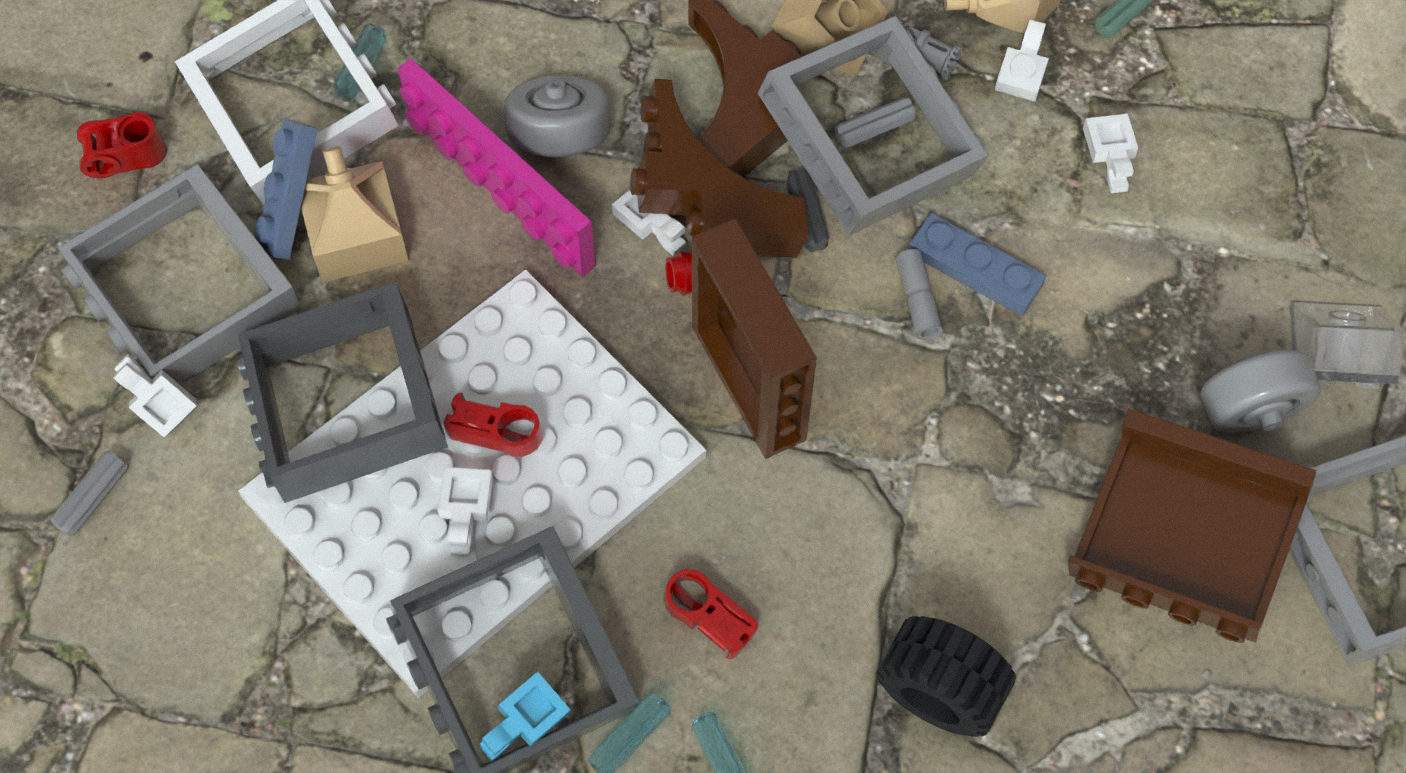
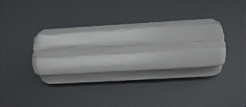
[835,97,916,148]
[51,451,127,536]

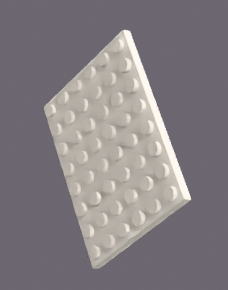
[238,270,707,698]

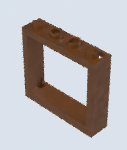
[692,218,817,459]

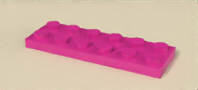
[398,58,596,277]

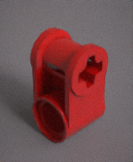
[77,112,167,178]

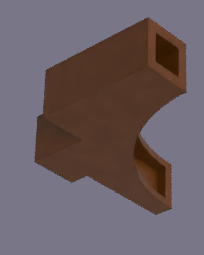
[688,0,802,178]
[630,79,809,258]

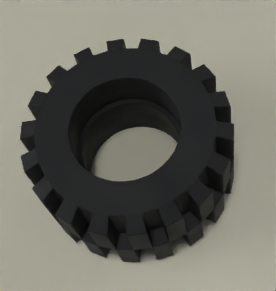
[876,616,1016,737]

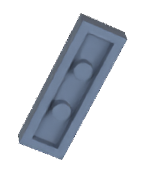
[254,118,318,260]
[908,213,1047,317]

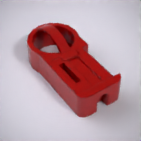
[443,393,544,457]
[664,569,758,659]

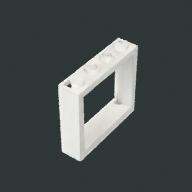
[175,0,399,205]

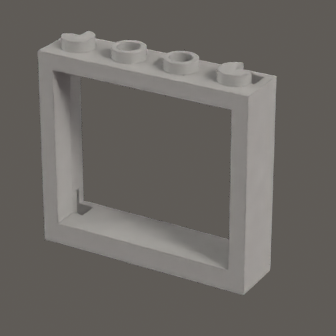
[758,16,988,236]
[58,164,301,385]
[1289,436,1406,667]

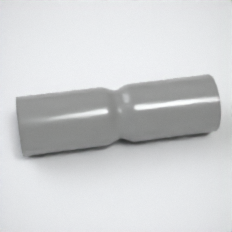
[895,249,943,340]

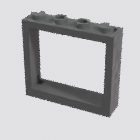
[236,281,448,503]
[386,526,640,773]

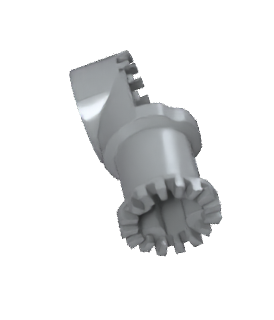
[876,21,963,81]

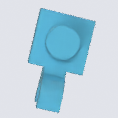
[479,672,571,761]

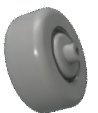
[505,75,610,157]
[1200,349,1321,434]

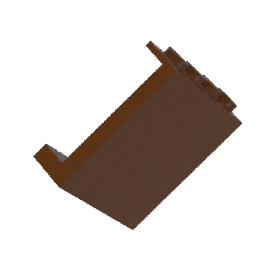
[1068,409,1316,643]

